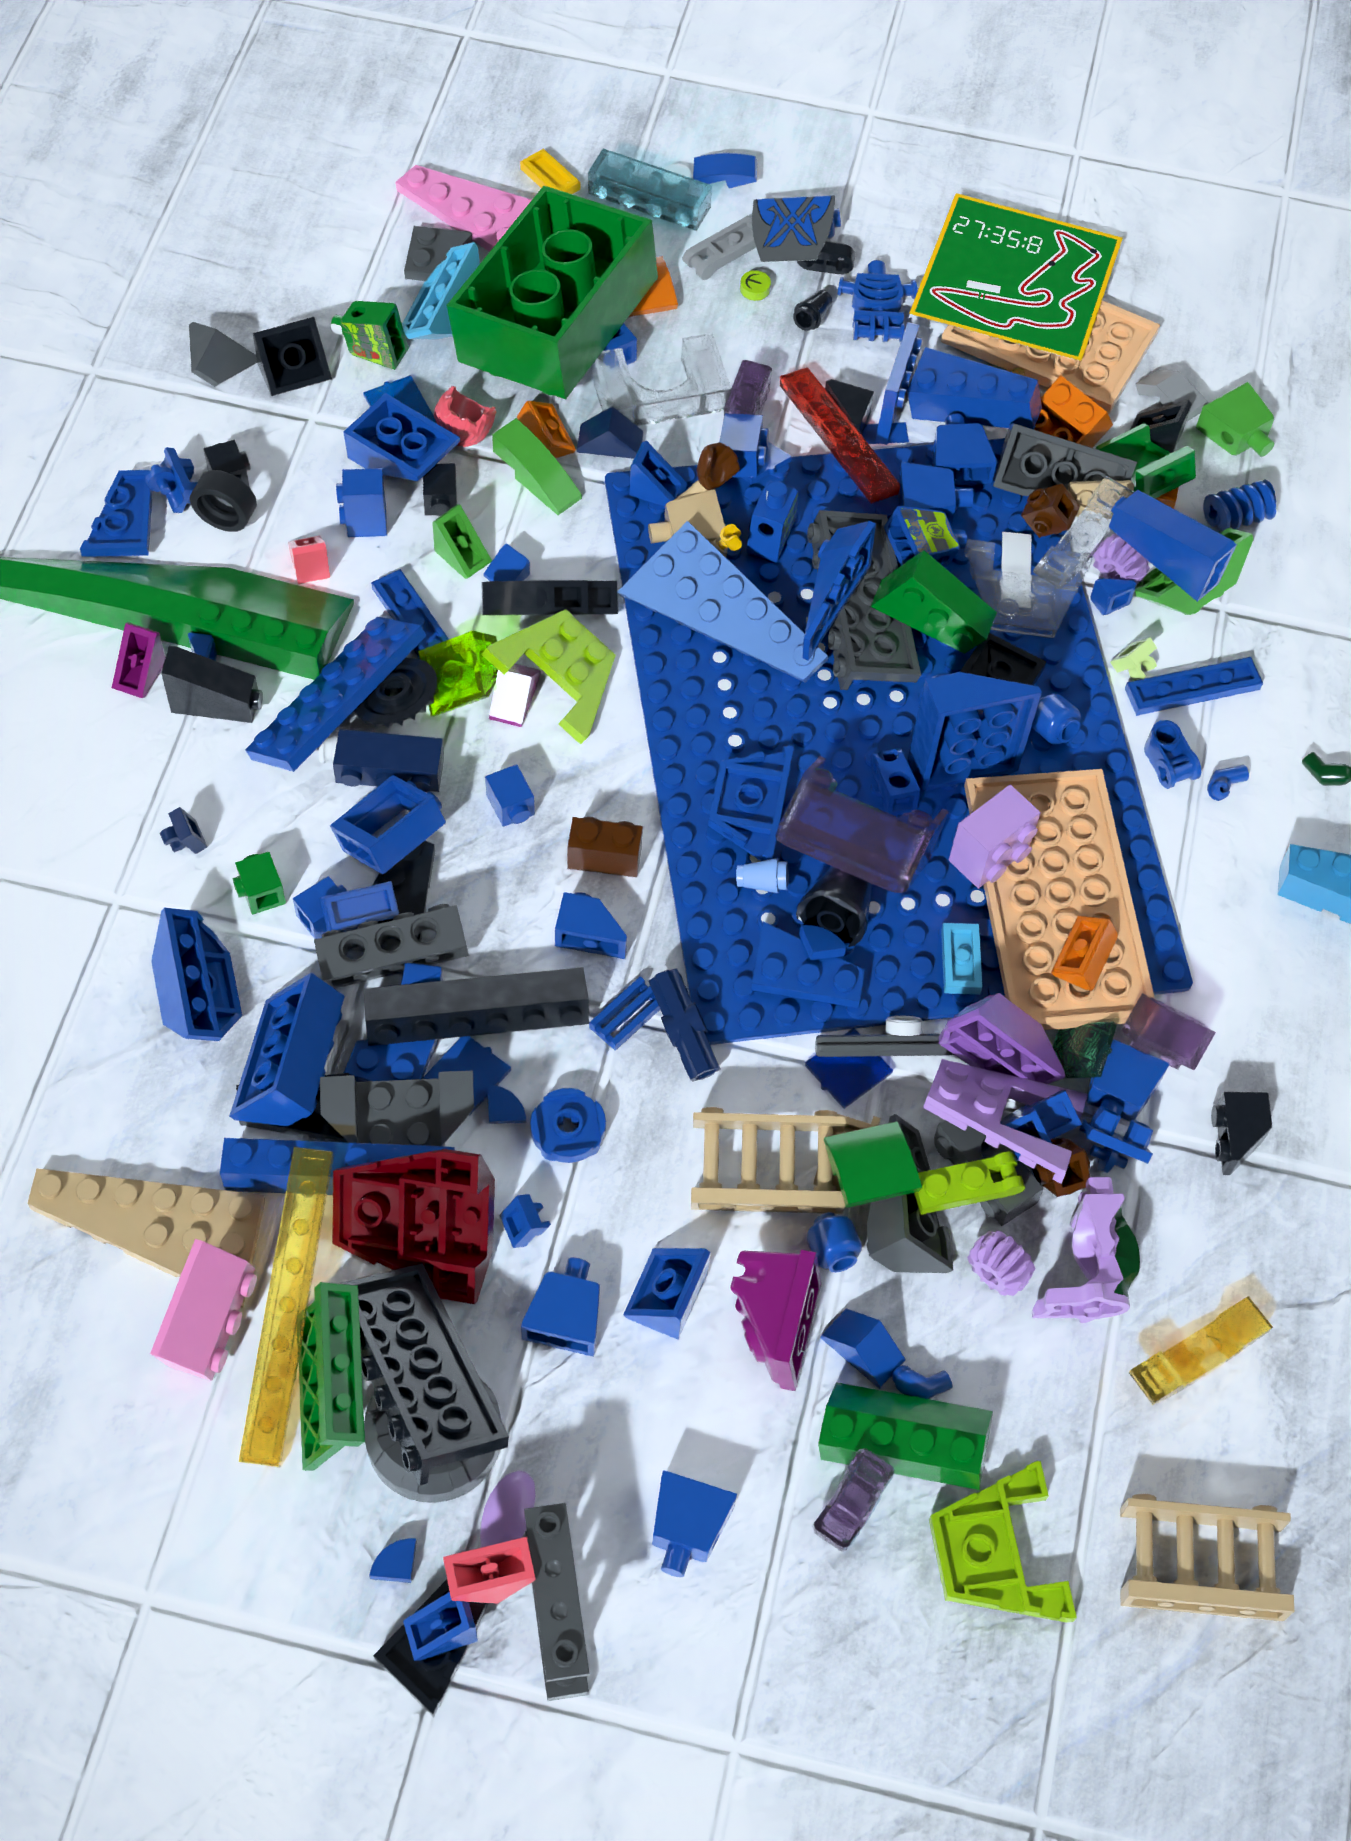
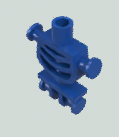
[837,260,918,342]

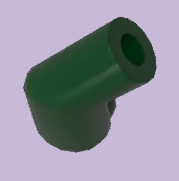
[1301,752,1351,786]

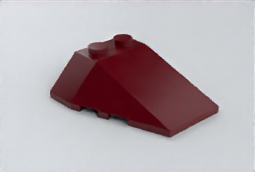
[332,1149,495,1304]

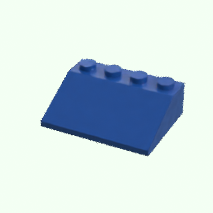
[908,672,1042,792]

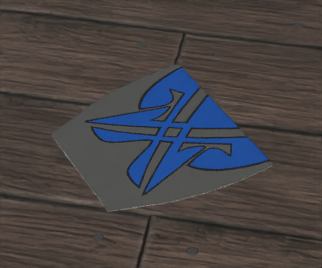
[752,195,835,262]

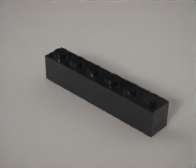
[363,967,589,1046]

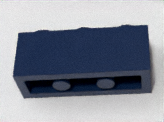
[333,729,444,792]

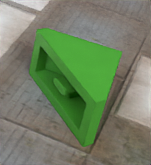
[432,504,492,579]

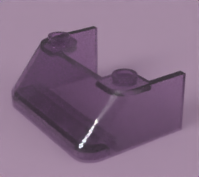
[775,756,949,893]

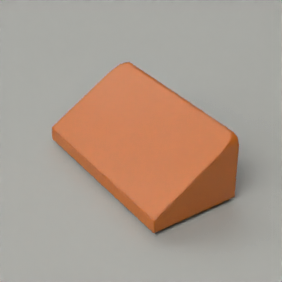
[517,401,576,458]
[1051,916,1118,991]

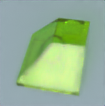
[418,631,498,717]

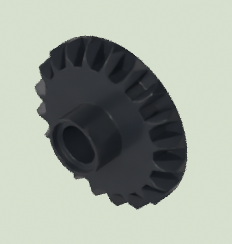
[354,657,439,729]

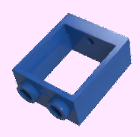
[329,775,446,875]

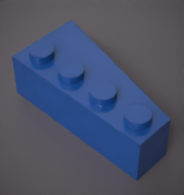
[907,347,1042,430]

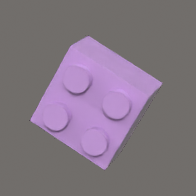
[949,784,1041,889]

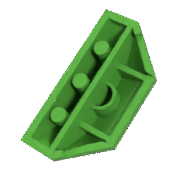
[1135,528,1254,615]

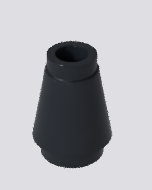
[793,290,832,331]

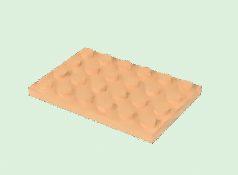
[941,300,1160,414]

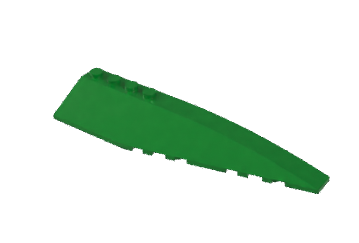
[0,557,354,680]

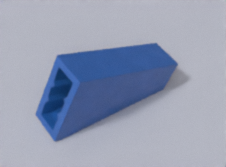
[1109,490,1237,602]

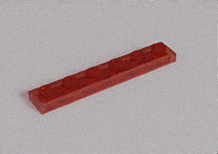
[779,367,900,503]

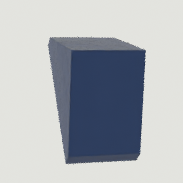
[577,406,643,459]

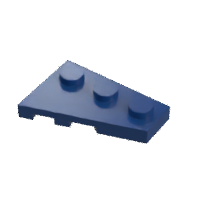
[80,470,153,557]

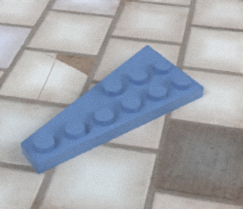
[617,521,829,683]

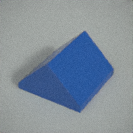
[623,1248,711,1340]

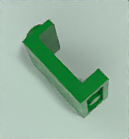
[1095,423,1196,499]

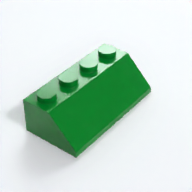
[818,1382,993,1490]

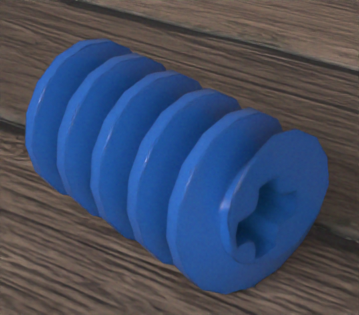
[1203,479,1276,531]

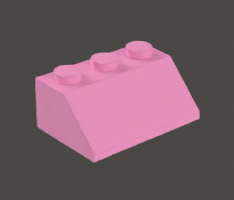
[150,1239,257,1381]

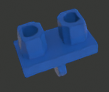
[146,447,198,513]
[1079,1106,1153,1173]

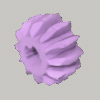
[1093,534,1150,584]
[967,1230,1035,1296]

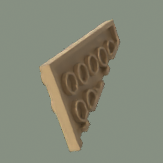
[27,1168,265,1308]

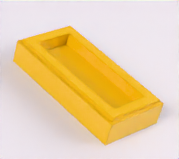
[520,148,581,194]

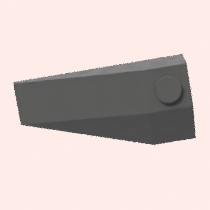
[993,424,1137,496]
[867,1114,953,1273]

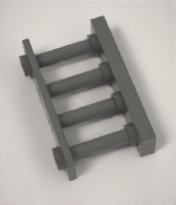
[524,1503,590,1702]

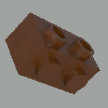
[567,817,643,878]

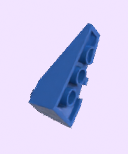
[802,521,876,661]

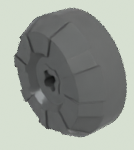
[364,1378,501,1503]

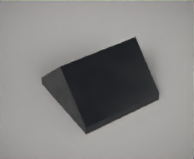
[253,317,332,396]

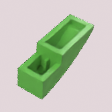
[492,418,582,516]

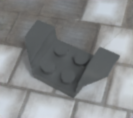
[320,1070,474,1146]

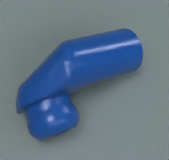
[1207,764,1249,801]
[892,1365,953,1399]

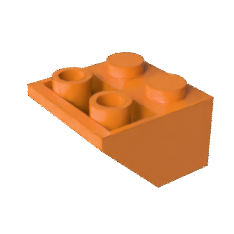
[1034,375,1113,448]

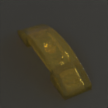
[1129,1296,1273,1405]

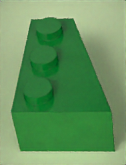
[870,550,997,654]

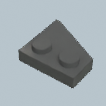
[404,226,472,281]

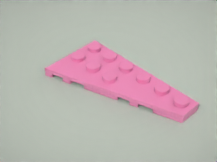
[395,165,531,252]

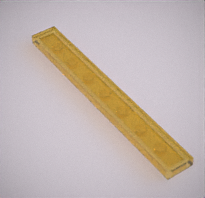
[238,1147,334,1468]

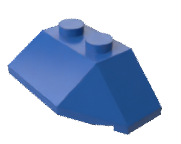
[151,907,243,1041]

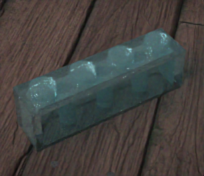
[588,148,712,231]

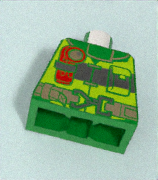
[331,301,409,370]

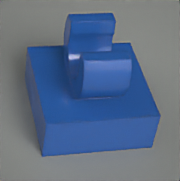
[499,1194,551,1248]

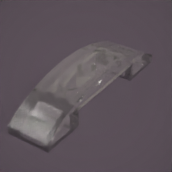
[1033,476,1134,589]

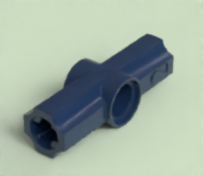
[648,968,721,1082]

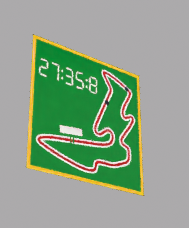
[909,193,1123,361]

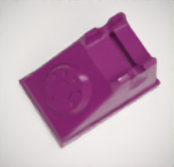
[730,1250,822,1391]

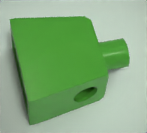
[1196,382,1275,457]

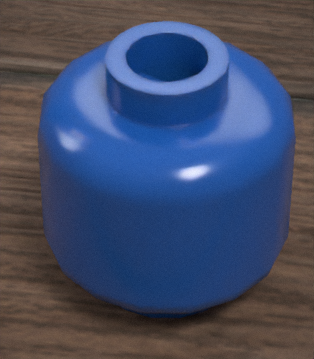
[1032,694,1081,744]
[806,1212,862,1273]

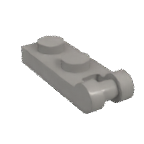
[682,215,756,280]

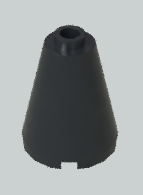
[796,851,874,947]

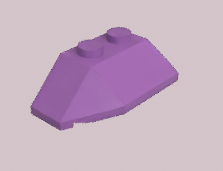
[938,993,1065,1084]

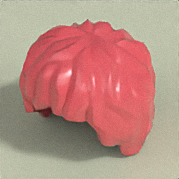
[434,386,496,447]

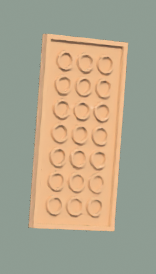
[964,769,1159,1030]

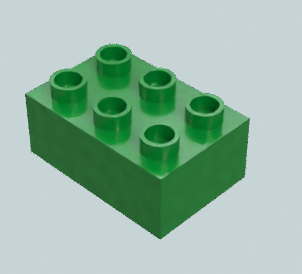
[447,186,658,400]

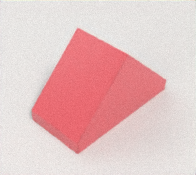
[288,535,330,584]
[443,1536,536,1604]

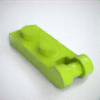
[915,1151,1025,1215]

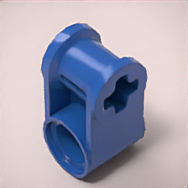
[1144,720,1202,789]

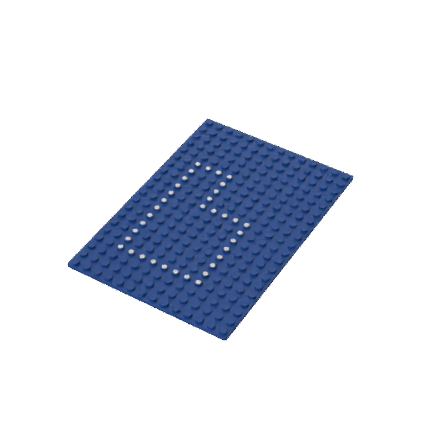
[604,438,1193,1045]

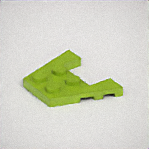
[481,609,616,744]
[929,1461,1077,1623]

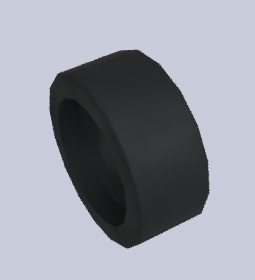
[190,470,257,532]

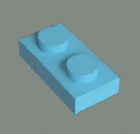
[941,923,982,995]

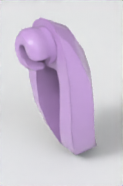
[480,1471,535,1547]

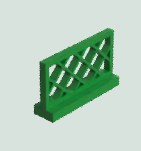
[297,1282,365,1471]

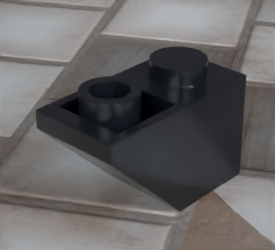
[1211,1092,1272,1175]

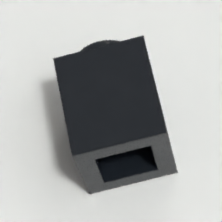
[423,463,457,516]

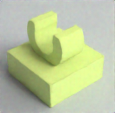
[1110,637,1157,681]

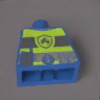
[746,481,798,563]
[884,506,967,568]

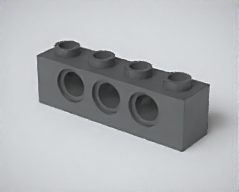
[314,904,469,989]

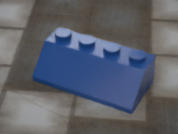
[229,973,345,1126]

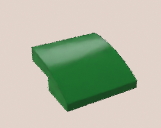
[823,1121,922,1208]

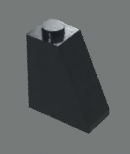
[161,645,263,723]

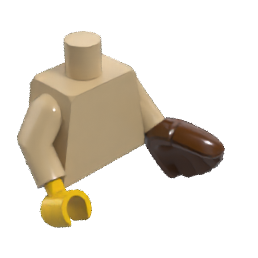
[648,442,742,558]

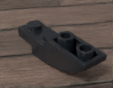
[481,580,618,616]

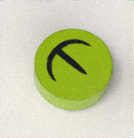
[740,270,771,301]

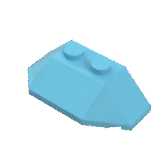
[402,242,480,340]

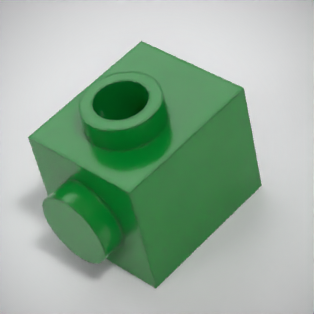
[232,852,286,915]

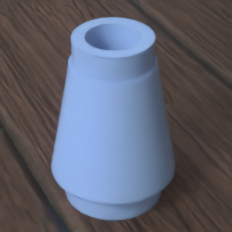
[736,858,789,894]

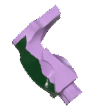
[1032,1177,1140,1323]

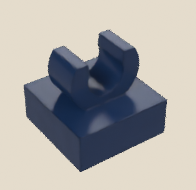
[159,807,208,854]

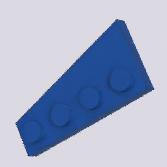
[875,322,923,445]

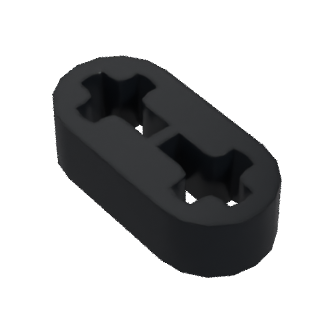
[797,241,855,274]

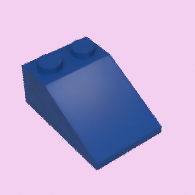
[343,393,460,481]

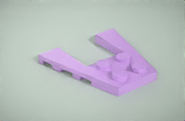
[923,1059,1088,1183]

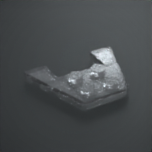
[964,539,1093,638]

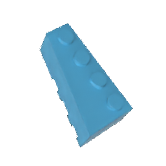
[1277,844,1351,924]

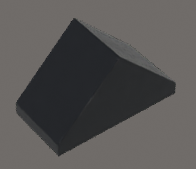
[823,379,874,446]
[1130,400,1192,453]

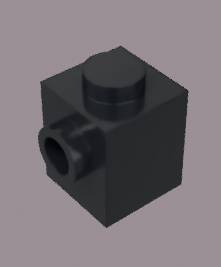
[203,439,251,498]

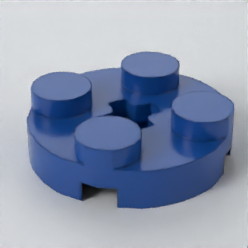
[530,1088,606,1163]

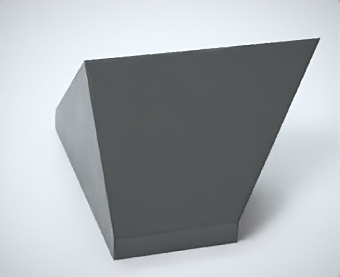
[189,322,257,387]

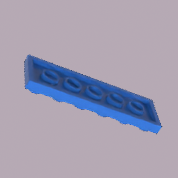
[245,616,427,772]

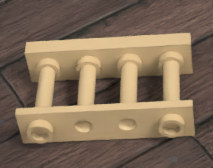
[691,1107,846,1214]
[1120,1494,1295,1621]

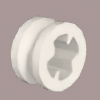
[319,733,338,764]

